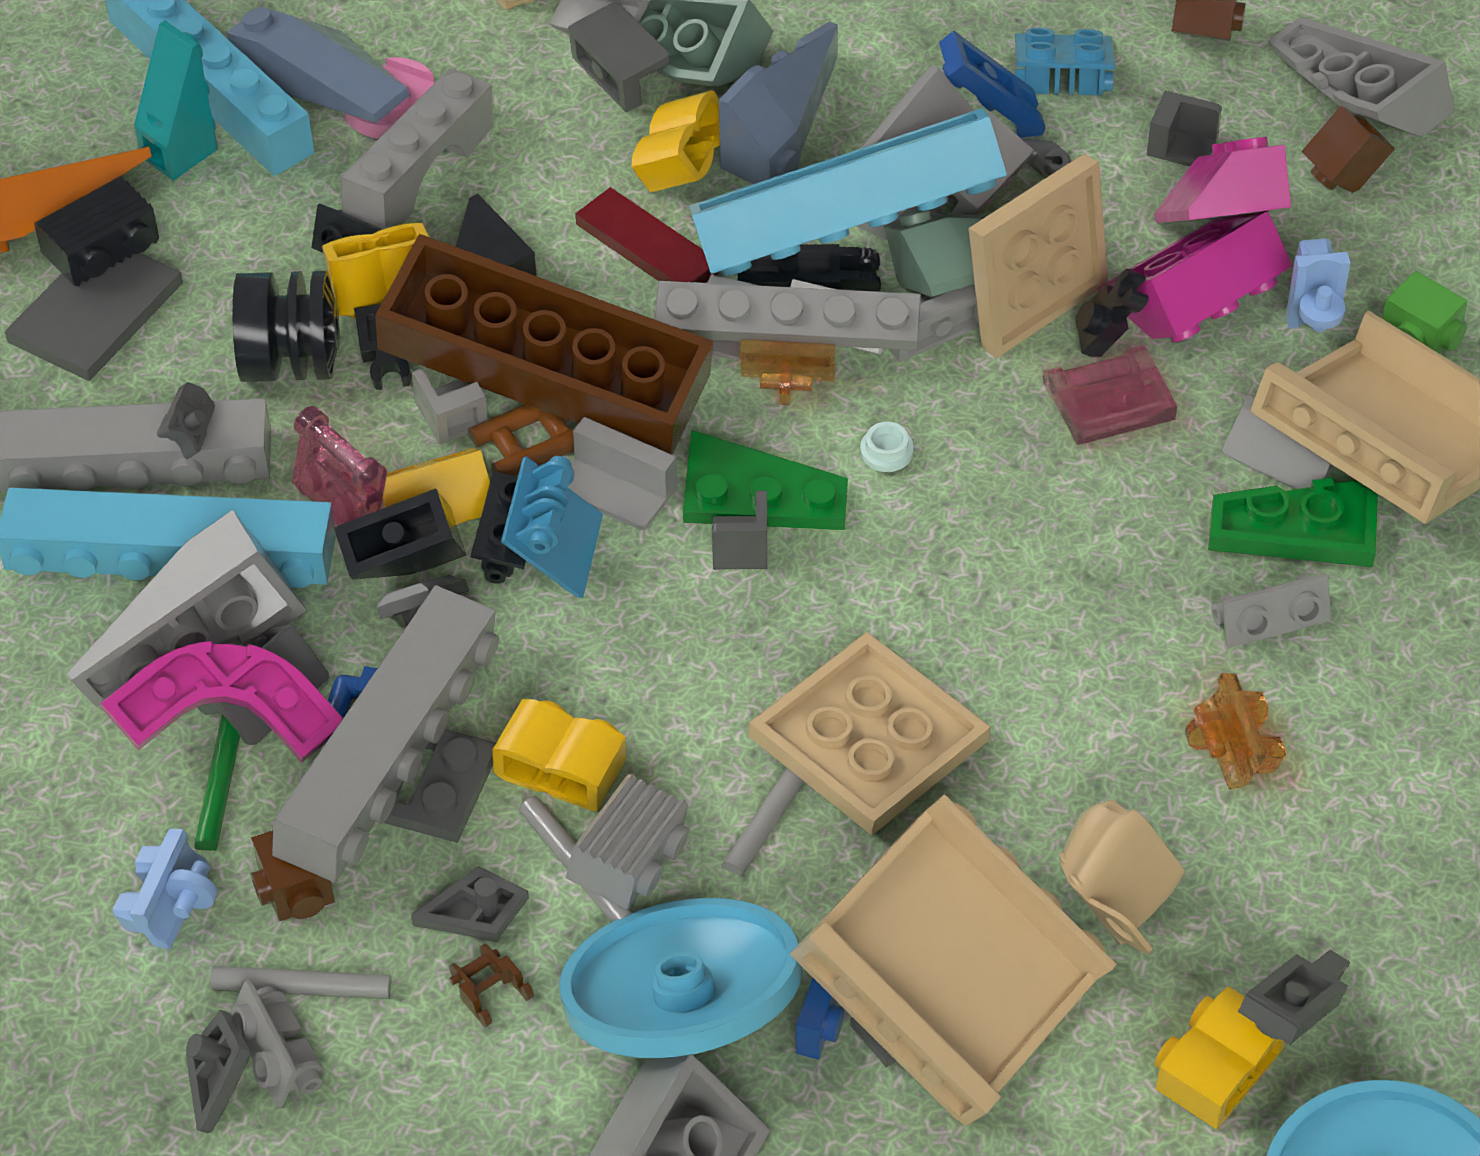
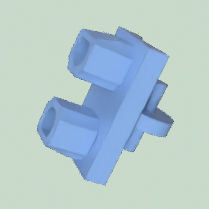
[1286,238,1350,332]
[113,829,218,950]

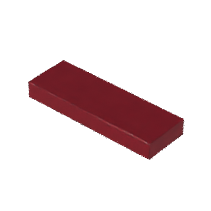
[575,187,720,283]

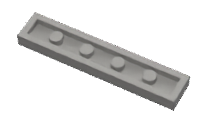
[655,281,920,350]

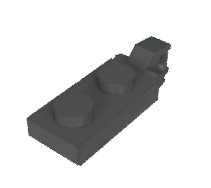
[1238,950,1350,1045]

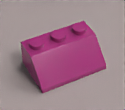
[1154,136,1291,223]
[1098,211,1293,343]

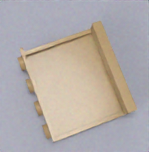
[1250,311,1480,524]
[790,794,1117,1126]

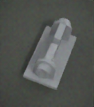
[1211,573,1331,649]
[230,979,323,1109]

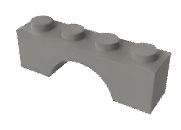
[341,68,493,229]

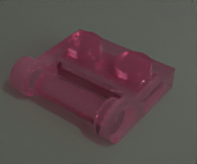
[1043,345,1177,445]
[292,406,387,526]

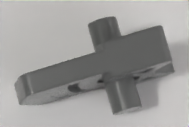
[157,382,215,459]

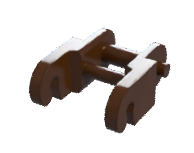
[449,944,534,1028]

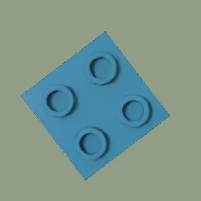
[1015,28,1115,96]
[501,456,603,598]

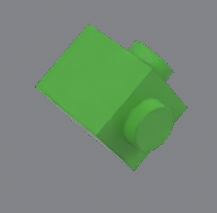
[1382,271,1468,354]

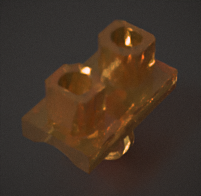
[740,339,836,405]
[1184,673,1286,789]

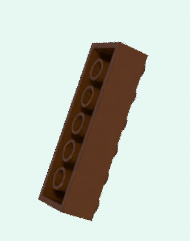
[375,233,713,455]

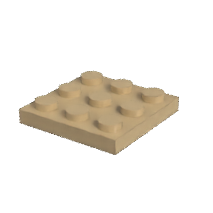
[969,153,1108,358]
[748,632,991,835]

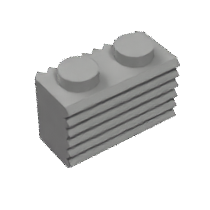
[566,774,690,910]

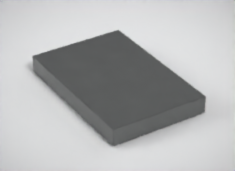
[5,253,183,381]

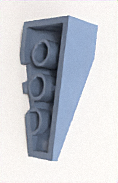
[226,6,410,123]
[719,21,838,184]

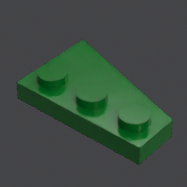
[683,430,848,530]
[1208,477,1378,567]

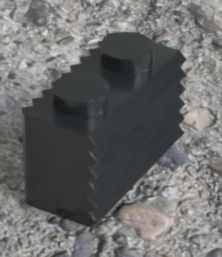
[34,176,159,287]

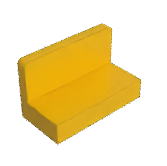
[370,448,490,524]

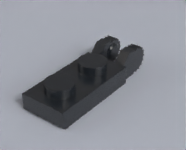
[737,244,881,292]

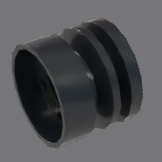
[232,270,340,382]

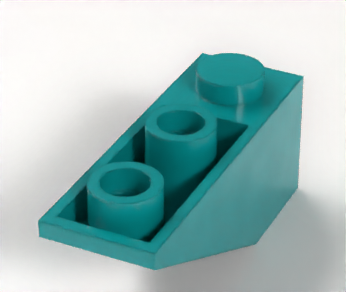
[134,20,218,181]

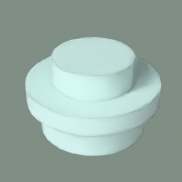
[860,422,914,472]

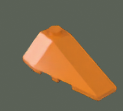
[0,147,151,254]

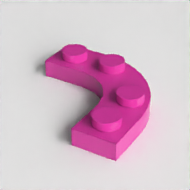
[101,641,343,763]

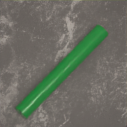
[194,714,240,851]

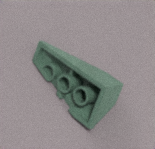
[639,0,773,87]
[884,208,988,297]

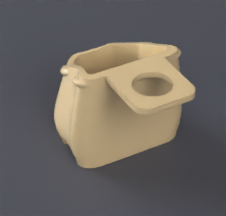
[1059,800,1185,955]

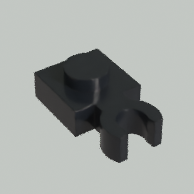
[1076,268,1149,357]
[354,304,412,390]

